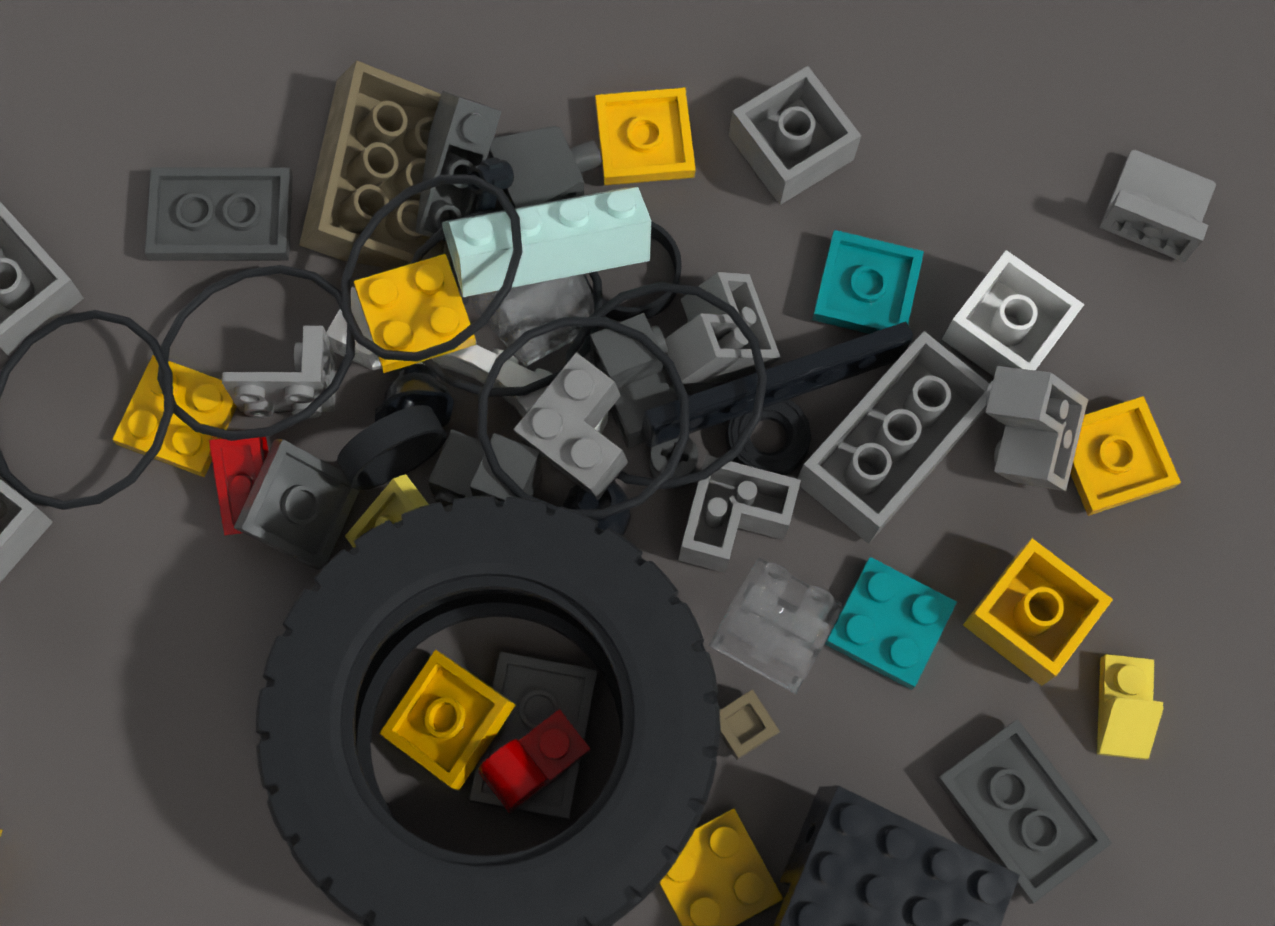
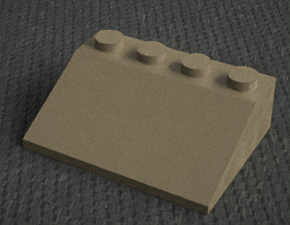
[299,60,451,269]

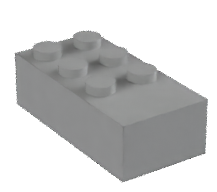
[0,202,84,358]
[797,331,990,544]

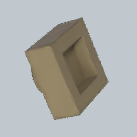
[720,689,780,760]

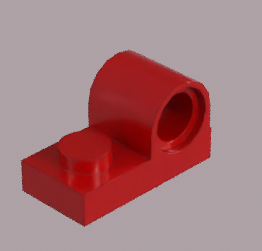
[209,437,269,536]
[478,709,590,814]

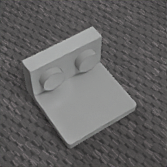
[1100,150,1216,262]
[222,326,337,418]

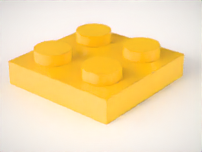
[595,88,696,185]
[354,254,476,373]
[112,355,237,478]
[1070,396,1181,516]
[379,649,516,790]
[659,808,783,926]

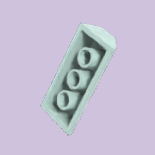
[442,187,651,297]

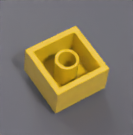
[963,538,1113,686]

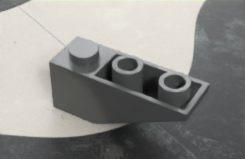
[415,91,502,241]

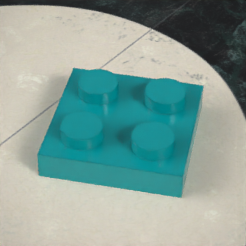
[812,230,924,334]
[825,557,957,690]

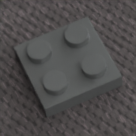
[234,439,360,570]

